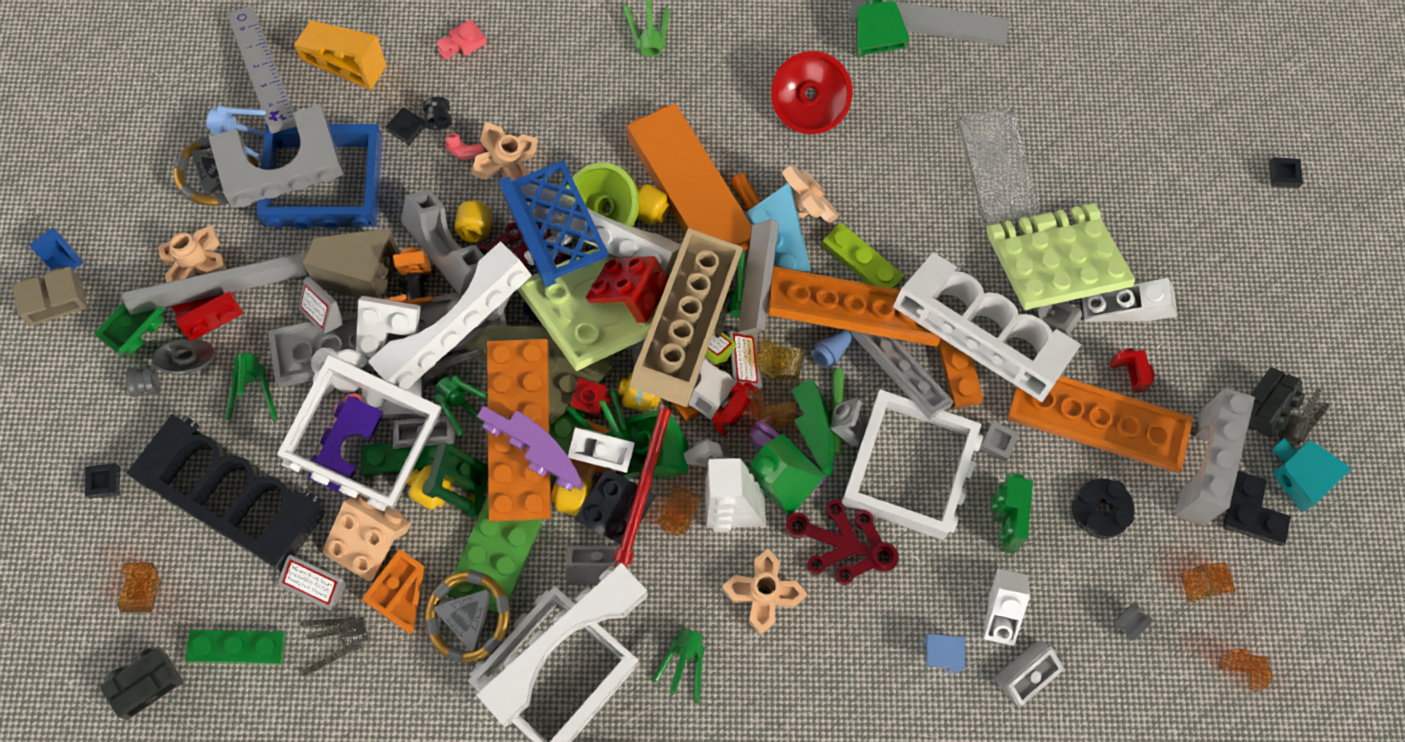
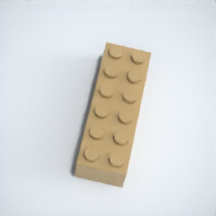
[629,228,743,407]

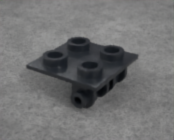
[574,467,657,544]

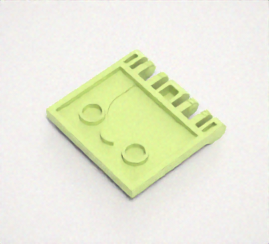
[987,203,1135,310]
[517,247,658,371]

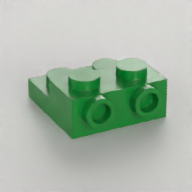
[989,473,1033,554]

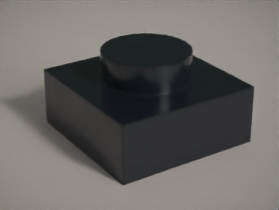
[386,107,426,146]
[1269,157,1303,188]
[85,463,120,499]

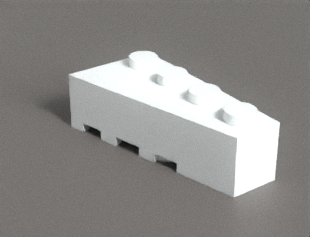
[705,458,766,532]

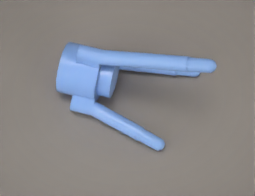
[206,105,266,160]

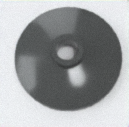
[152,339,215,374]

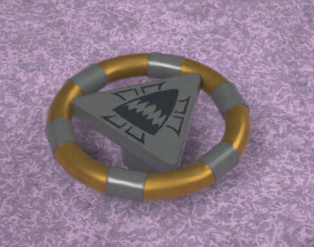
[173,137,258,206]
[425,570,510,663]

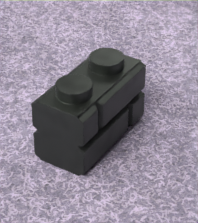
[1248,367,1305,438]
[100,648,183,720]

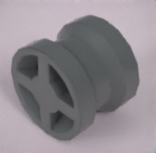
[126,365,160,397]
[1113,602,1153,641]

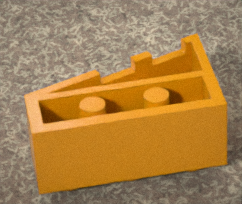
[294,20,387,91]

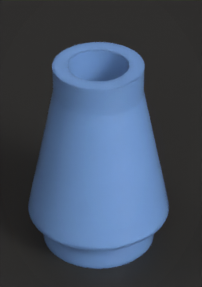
[811,329,853,368]

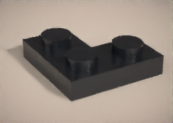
[1223,471,1291,546]

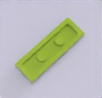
[821,223,905,289]

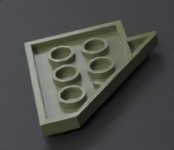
[465,326,611,426]

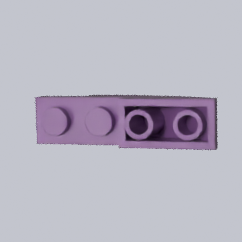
[477,406,584,492]

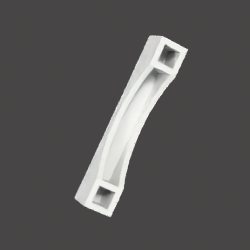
[520,179,681,276]
[368,241,532,390]
[476,563,647,728]

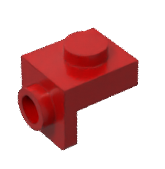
[1109,348,1155,393]
[571,379,611,420]

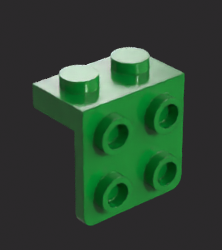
[94,302,165,357]

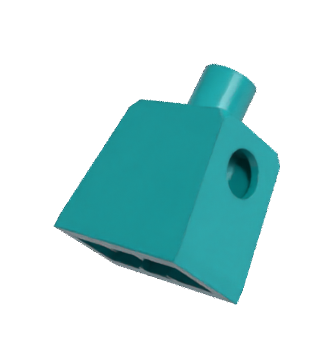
[1271,438,1351,513]

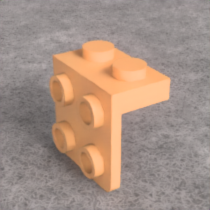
[323,495,411,581]

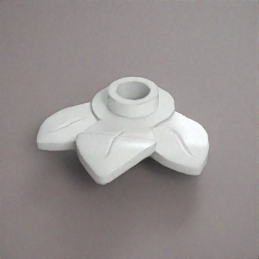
[311,348,368,394]

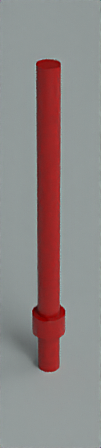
[613,407,672,568]

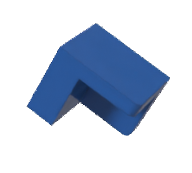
[29,227,84,270]

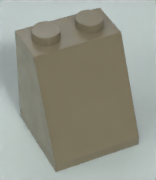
[302,229,400,299]

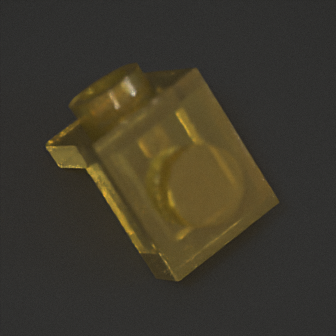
[756,340,805,380]

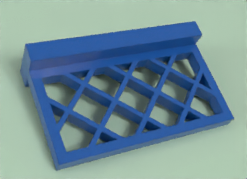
[498,160,609,288]

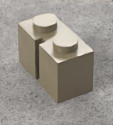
[12,267,88,326]

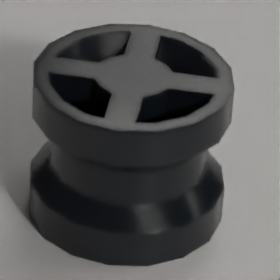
[423,97,452,130]

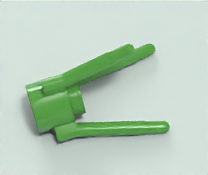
[623,0,670,57]

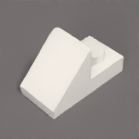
[568,427,635,473]

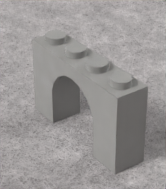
[209,104,344,208]
[1174,387,1255,526]

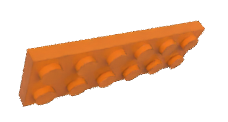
[768,266,941,347]
[487,339,552,522]
[1007,376,1193,473]

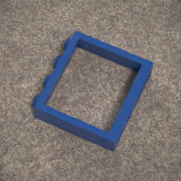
[257,124,383,229]

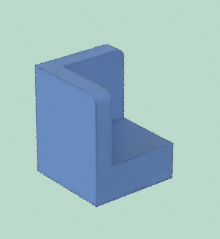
[923,634,965,673]

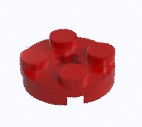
[711,381,758,436]

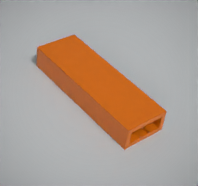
[627,103,752,252]

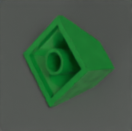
[620,407,689,479]
[749,434,825,516]

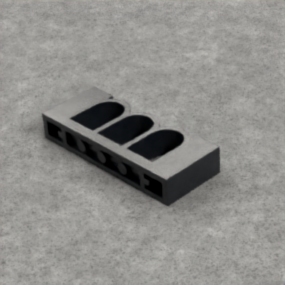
[126,414,326,572]

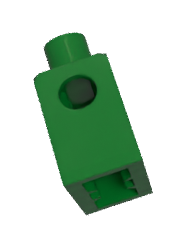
[856,0,910,57]

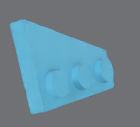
[744,183,811,272]

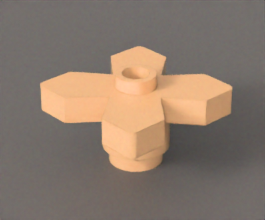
[471,123,538,181]
[782,165,839,223]
[158,226,227,282]
[722,549,807,635]

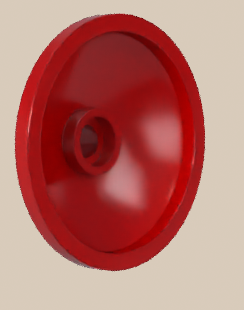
[771,51,853,134]

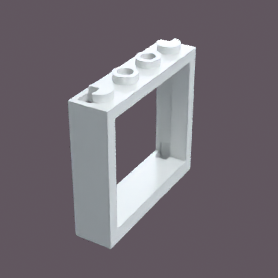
[277,355,441,511]
[842,389,983,540]
[468,586,639,742]

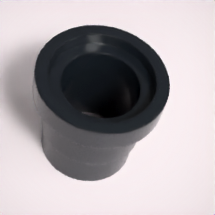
[397,273,427,300]

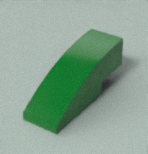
[791,378,835,477]

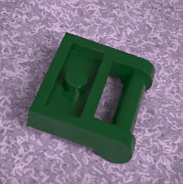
[422,443,488,518]

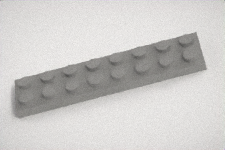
[268,292,507,388]

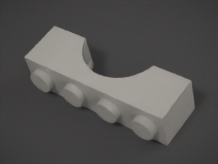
[400,189,484,296]

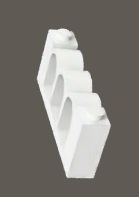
[893,252,1081,402]

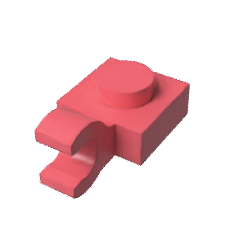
[436,19,487,60]

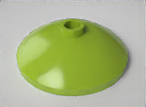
[566,162,640,247]

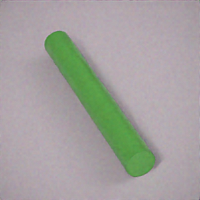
[831,368,844,455]

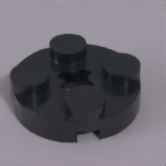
[1072,478,1135,539]

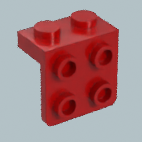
[586,256,669,323]
[171,291,244,341]

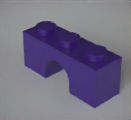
[307,396,384,495]

